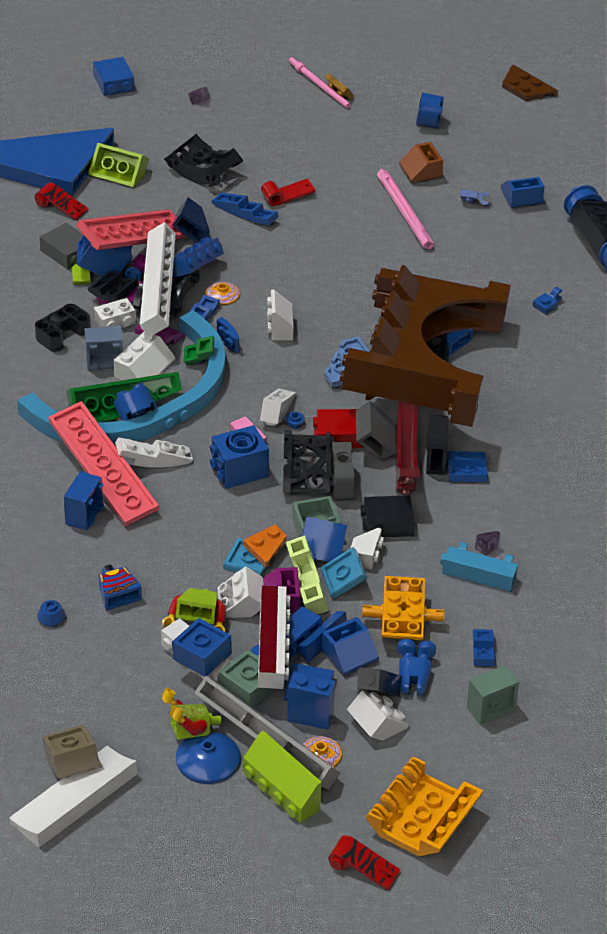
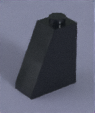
[357,667,401,697]

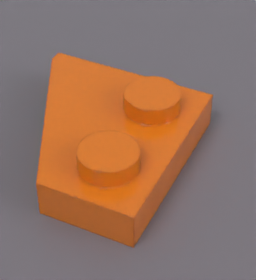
[243,524,287,568]

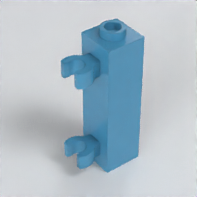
[440,542,518,592]

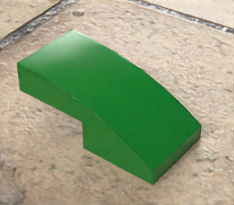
[183,336,215,365]

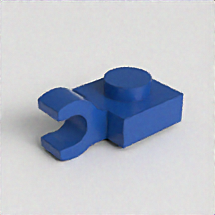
[460,189,490,206]
[532,287,562,314]

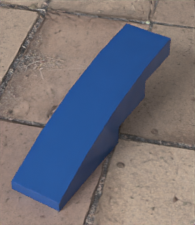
[212,193,279,225]

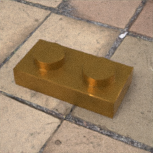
[324,73,354,100]

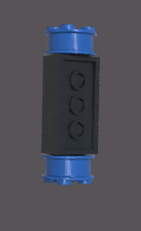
[564,185,607,271]

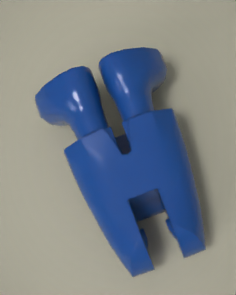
[397,639,437,696]

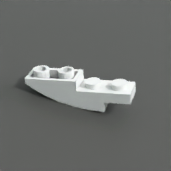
[115,437,193,468]

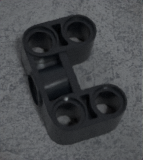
[35,303,91,352]

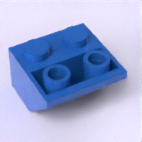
[500,177,545,207]
[322,617,379,675]

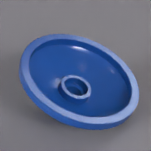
[176,731,240,784]

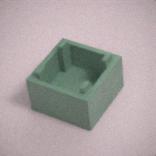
[292,496,341,537]
[219,650,276,708]
[467,665,519,725]

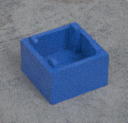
[64,471,104,531]
[172,618,232,677]

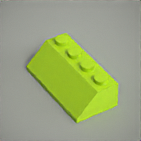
[243,731,322,823]

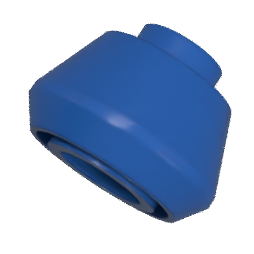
[37,600,65,626]

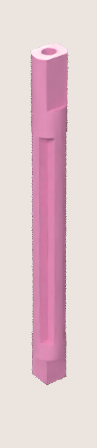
[377,168,434,250]

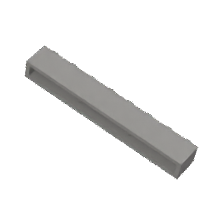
[194,676,341,790]

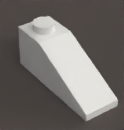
[260,389,296,426]

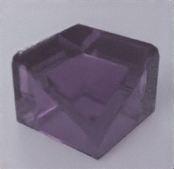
[188,87,211,105]
[475,531,500,556]

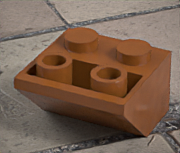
[399,142,443,183]

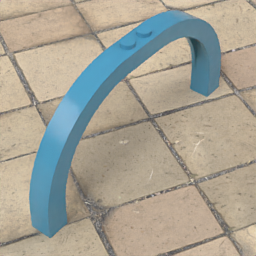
[17,310,225,447]

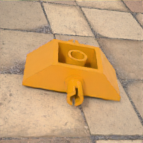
[362,576,445,640]

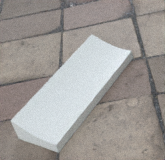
[9,746,137,848]

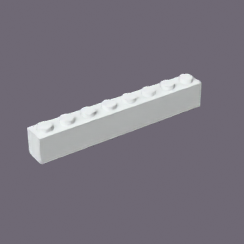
[140,222,176,336]

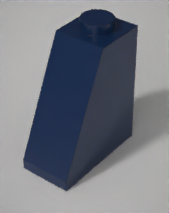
[172,197,210,243]

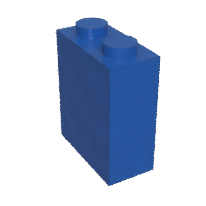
[93,57,135,96]
[287,672,335,730]

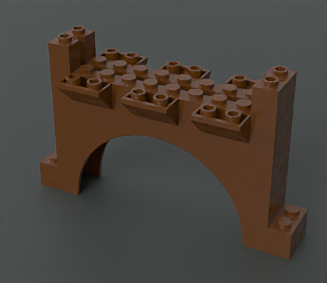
[340,265,511,427]

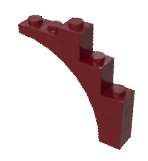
[395,402,420,495]

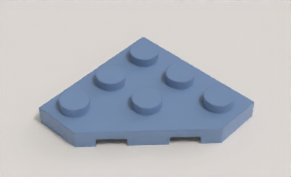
[324,336,369,388]

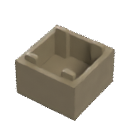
[42,724,100,778]

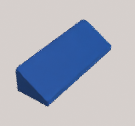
[297,611,347,663]

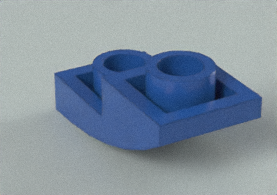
[217,317,239,353]

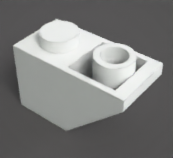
[351,528,384,570]

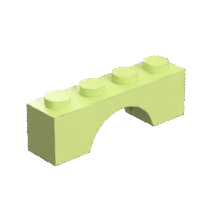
[286,535,330,615]

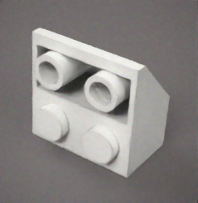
[267,290,293,340]
[217,566,264,618]
[347,690,410,741]

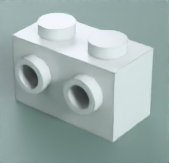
[94,298,136,328]

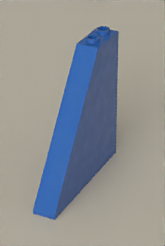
[0,128,114,196]

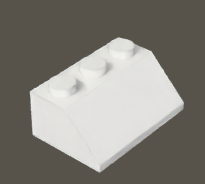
[114,331,176,380]

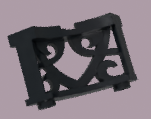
[164,133,244,185]
[132,270,200,317]
[283,430,334,494]

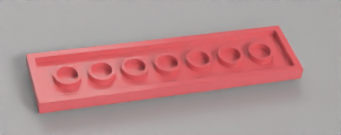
[76,209,187,250]
[48,401,159,527]

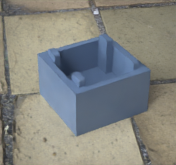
[84,326,123,371]

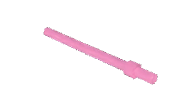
[289,57,351,109]

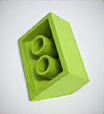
[88,143,149,187]

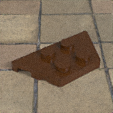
[502,65,558,101]

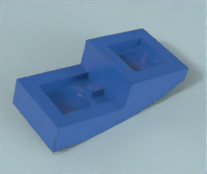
[190,295,220,321]
[473,629,495,666]

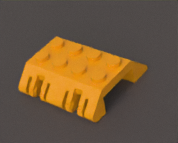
[366,757,483,856]

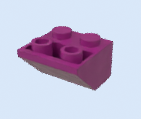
[259,567,300,615]

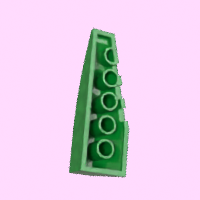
[66,372,182,422]

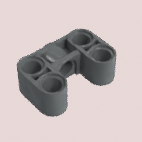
[331,442,354,500]

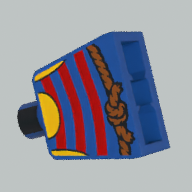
[98,564,142,611]

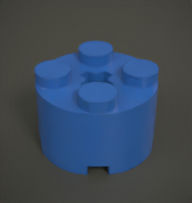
[416,92,444,129]
[113,383,157,421]

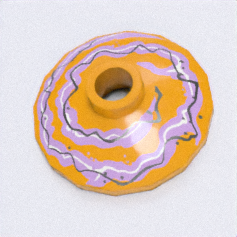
[205,282,240,305]
[303,736,342,767]

